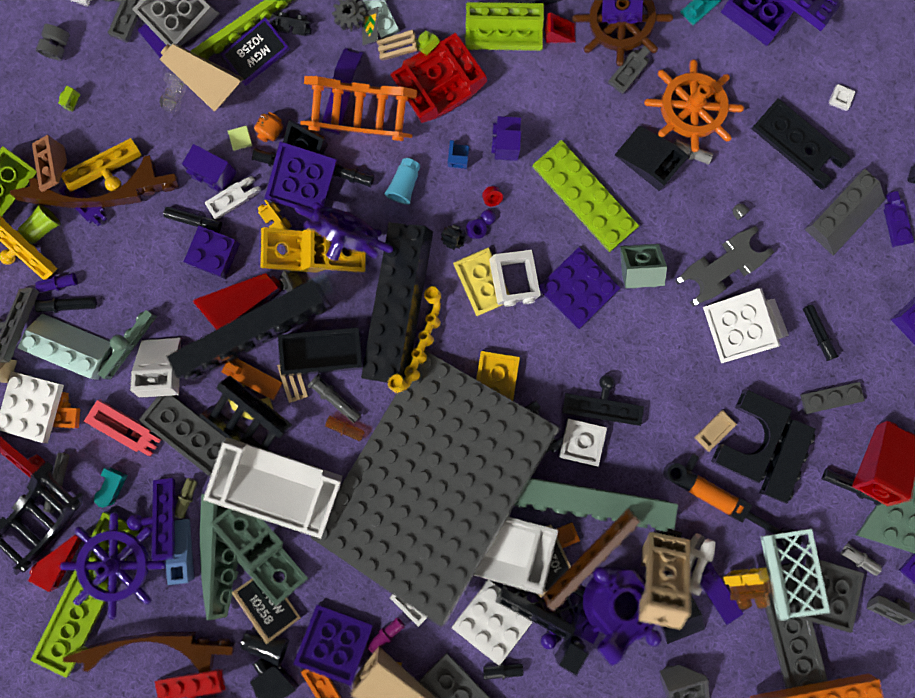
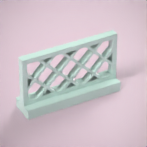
[760,529,830,620]

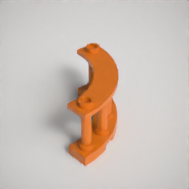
[300,76,417,141]

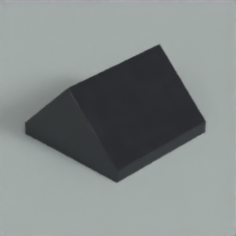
[283,119,328,154]
[660,593,705,644]

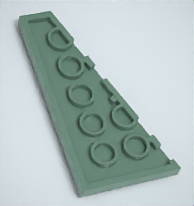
[855,483,915,553]

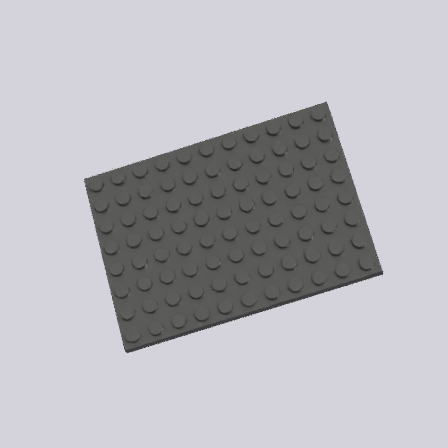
[310,350,559,627]

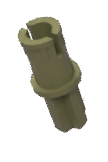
[175,478,198,518]

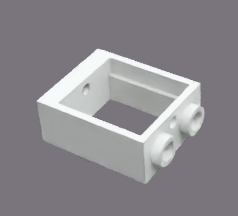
[489,250,541,307]

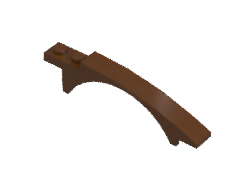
[10,155,179,208]
[63,632,235,672]

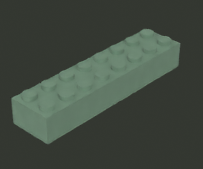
[515,478,678,532]

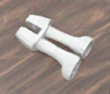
[667,533,716,596]

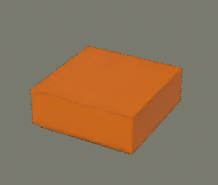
[555,522,580,549]

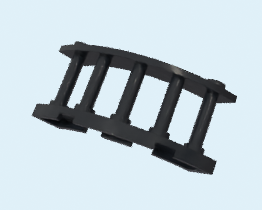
[0,462,83,575]

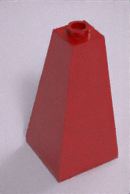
[192,273,282,330]

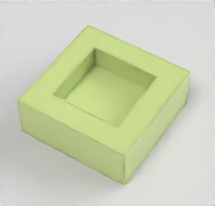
[228,126,253,151]

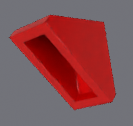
[545,13,575,43]

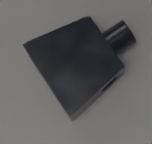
[250,658,299,698]

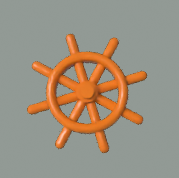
[644,59,744,152]

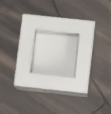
[828,84,856,111]

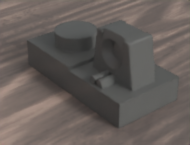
[866,596,915,626]

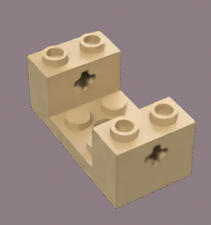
[639,532,690,629]

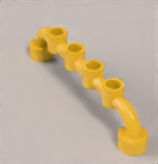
[388,286,441,393]

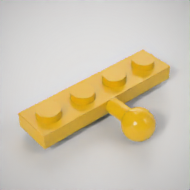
[61,138,142,192]
[0,216,57,280]

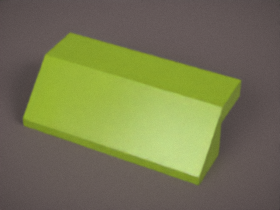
[465,2,544,51]

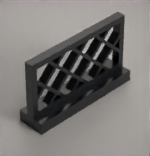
[495,584,584,640]

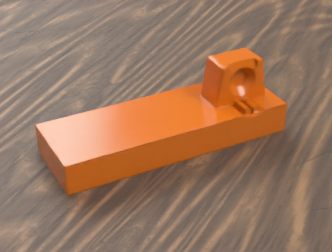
[221,358,283,400]

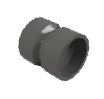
[36,24,70,61]

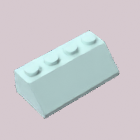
[17,314,112,380]

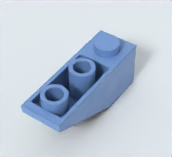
[166,519,195,585]

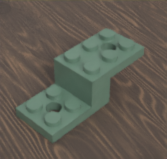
[210,508,308,607]

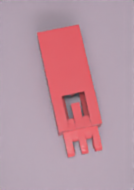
[84,399,162,457]

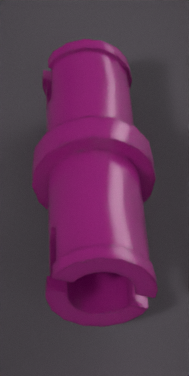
[366,617,405,653]

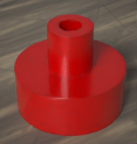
[482,186,503,207]

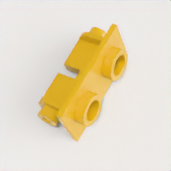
[257,199,292,230]

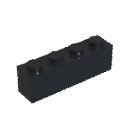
[759,420,816,504]

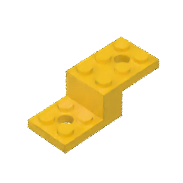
[261,227,366,273]

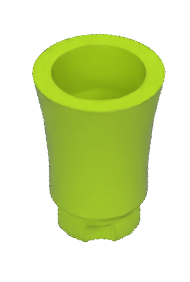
[17,204,61,244]

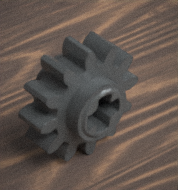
[332,0,367,31]

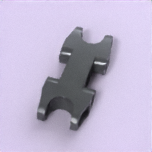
[674,226,774,307]

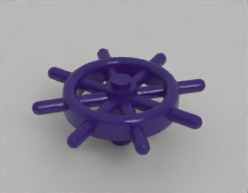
[295,202,393,261]
[60,512,166,619]

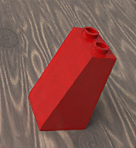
[852,421,915,506]

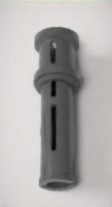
[307,374,362,424]

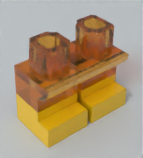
[723,567,772,609]

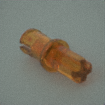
[325,415,365,441]

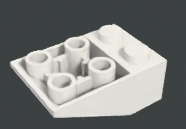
[130,338,181,398]

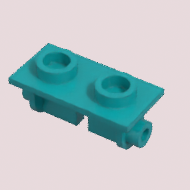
[680,0,721,25]

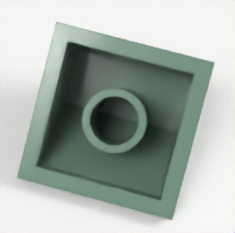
[620,244,667,289]

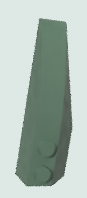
[200,494,246,620]

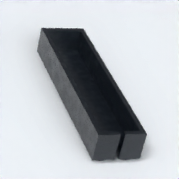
[361,222,434,383]
[166,280,331,381]

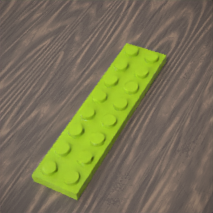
[30,512,141,678]

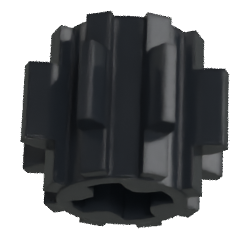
[441,224,467,250]

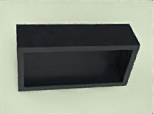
[278,328,363,377]

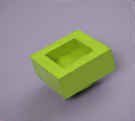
[416,30,440,55]
[58,86,80,112]

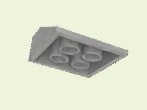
[132,0,220,46]

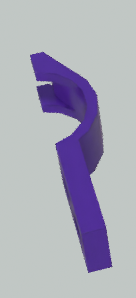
[320,48,363,135]

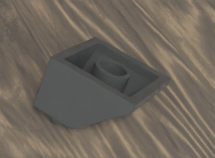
[660,665,709,698]

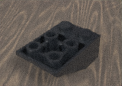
[615,125,689,191]

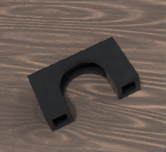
[711,390,792,483]

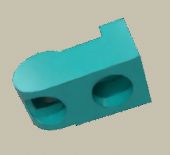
[94,467,128,507]

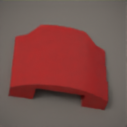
[390,32,487,123]

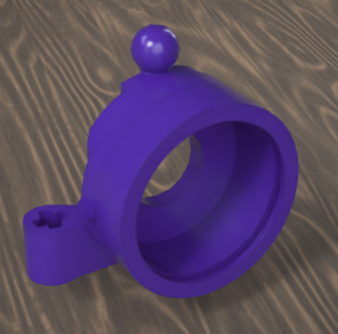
[583,566,662,665]

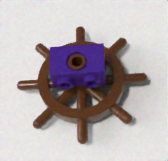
[572,0,674,66]

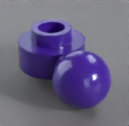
[466,210,496,239]

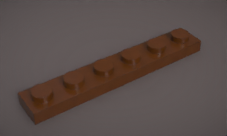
[543,509,640,611]

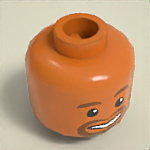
[254,112,283,143]

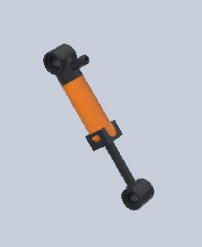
[663,454,802,550]

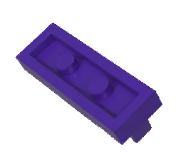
[692,562,743,625]

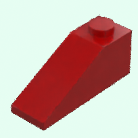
[28,534,82,592]

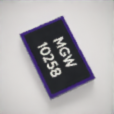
[221,18,290,86]

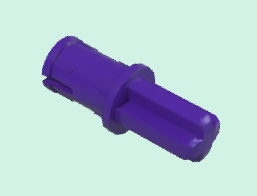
[35,273,78,293]

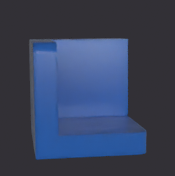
[448,140,469,169]

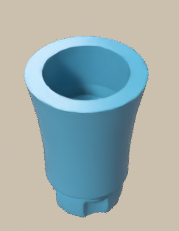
[385,158,420,205]

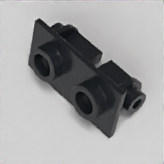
[271,11,314,37]

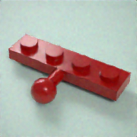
[154,669,226,698]

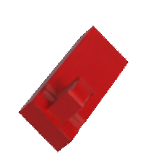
[0,437,45,478]

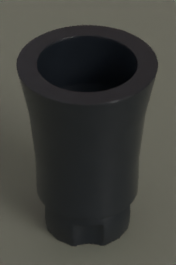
[240,630,289,667]

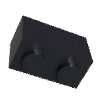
[555,635,589,676]

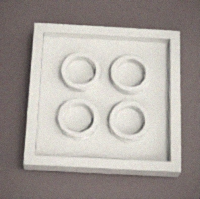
[703,288,781,363]
[0,371,64,443]
[452,580,532,666]

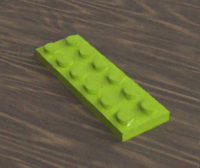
[532,140,639,252]

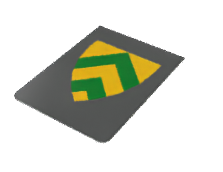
[362,7,378,45]

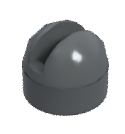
[733,203,750,220]

